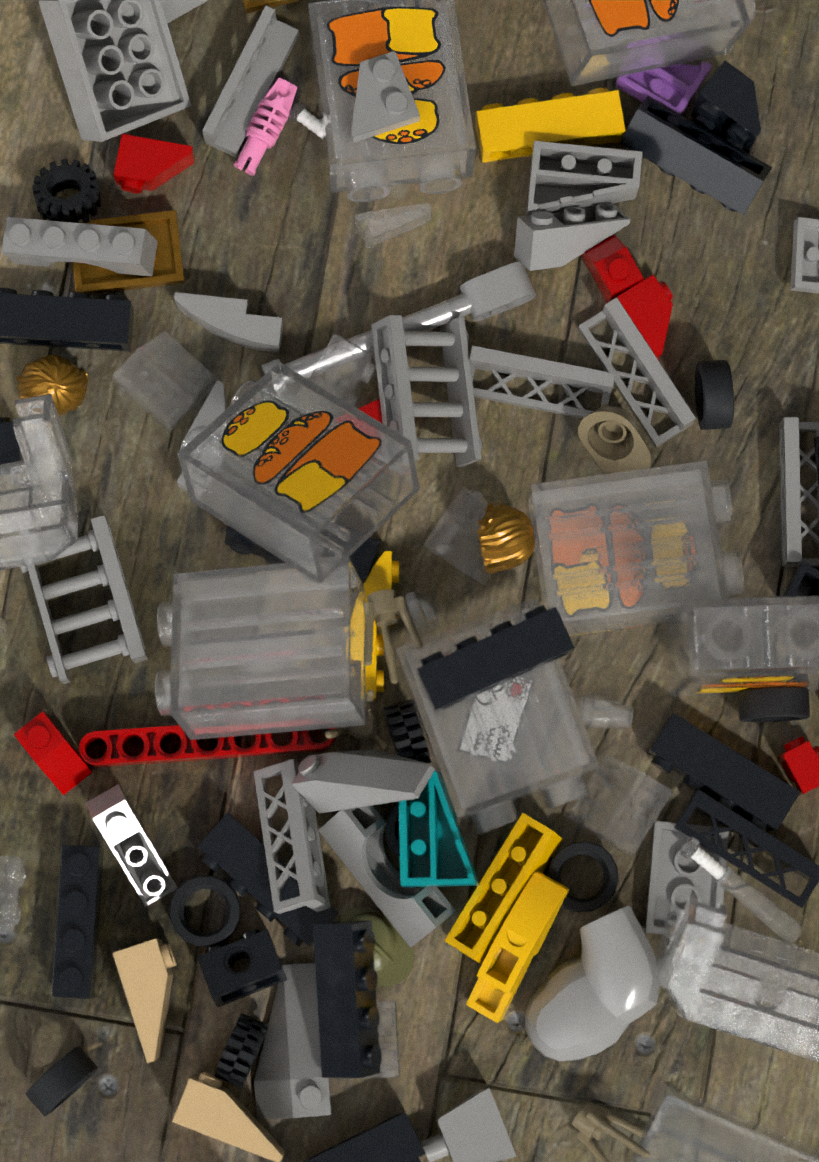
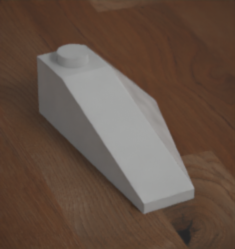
[291,749,435,814]
[254,962,332,1119]

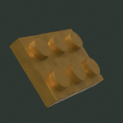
[72,210,185,295]

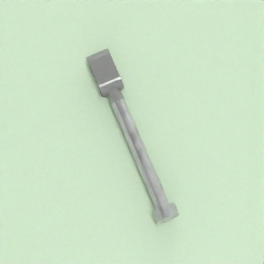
[261,261,536,399]

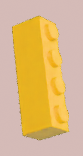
[475,88,626,163]
[444,813,564,964]

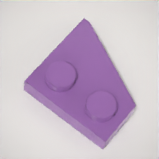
[615,53,713,114]

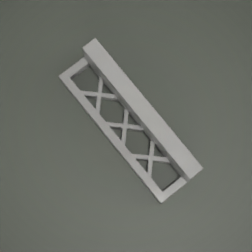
[202,5,299,158]
[578,297,696,448]
[469,345,615,419]
[779,417,819,567]
[253,759,331,914]

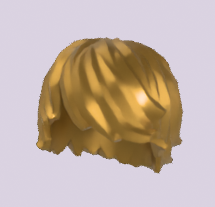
[16,354,89,416]
[477,502,535,574]

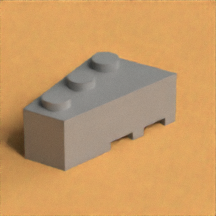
[526,141,643,215]

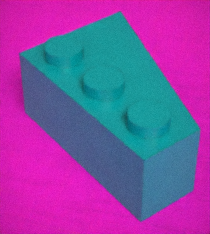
[399,770,480,887]

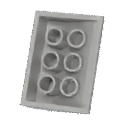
[38,0,191,142]

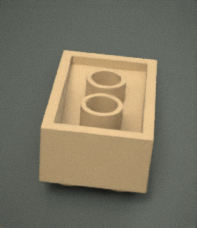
[112,938,177,1063]
[172,1072,285,1162]

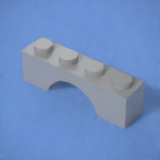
[1,217,158,276]
[318,805,456,948]

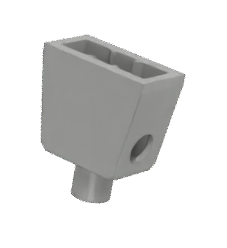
[421,1087,516,1162]

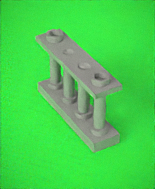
[371,315,482,468]
[16,515,148,684]

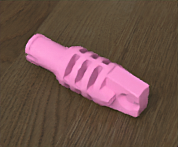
[234,78,297,176]

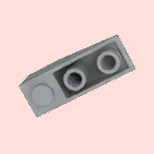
[514,203,630,271]
[86,784,178,907]

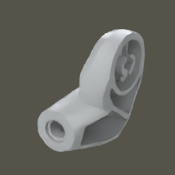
[524,905,661,1062]

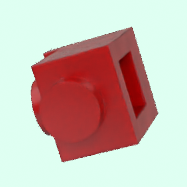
[778,736,819,796]

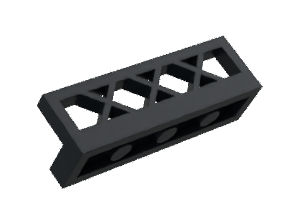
[674,789,819,908]

